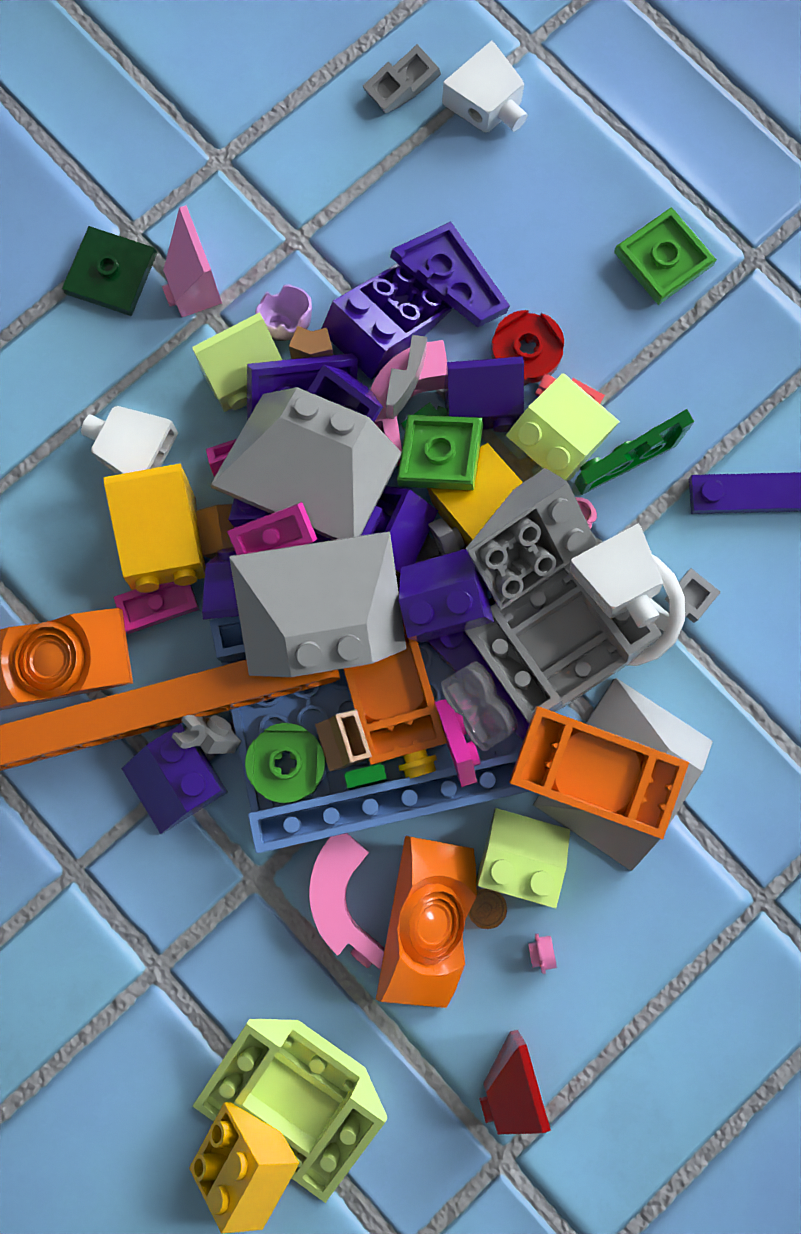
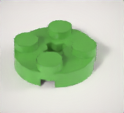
[245,723,326,804]

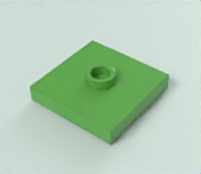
[614,207,717,305]
[397,415,483,490]

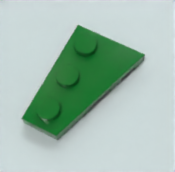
[574,409,695,495]

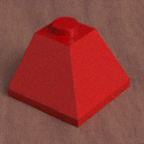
[479,1030,551,1135]

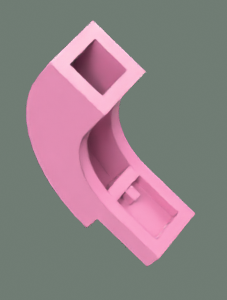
[370,340,447,466]
[309,833,385,970]

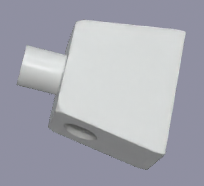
[442,40,528,132]
[81,406,178,475]
[570,523,663,628]

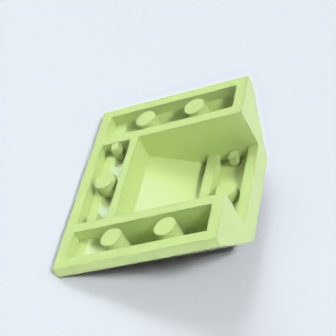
[192,1019,387,1203]

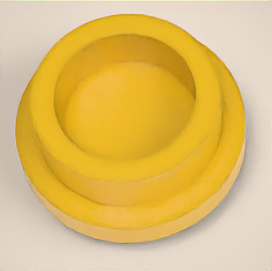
[398,749,437,779]

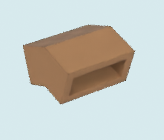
[289,326,333,359]
[196,504,235,559]
[315,709,372,771]

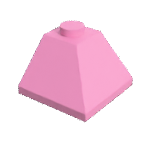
[162,205,222,318]

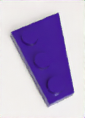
[390,221,510,328]
[247,353,358,421]

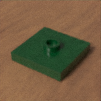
[62,226,157,316]

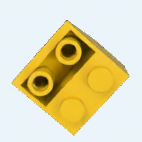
[189,1102,300,1234]

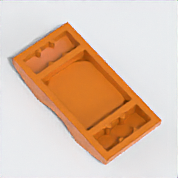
[0,608,133,711]
[344,612,447,765]
[509,706,689,839]
[376,836,477,1008]

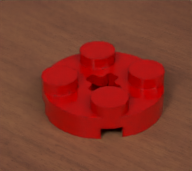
[491,310,564,386]

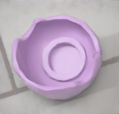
[255,285,312,341]

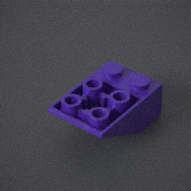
[321,263,452,380]

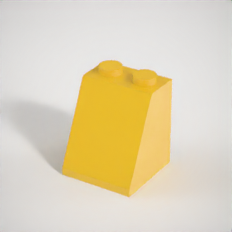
[427,443,523,549]
[103,463,206,593]

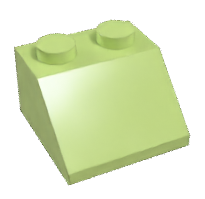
[192,312,282,412]
[505,373,620,481]
[476,808,570,909]

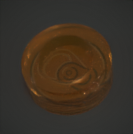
[468,888,507,929]

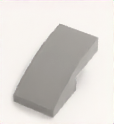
[363,44,441,113]
[386,335,427,419]

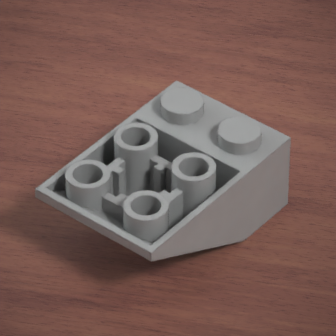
[466,468,597,610]

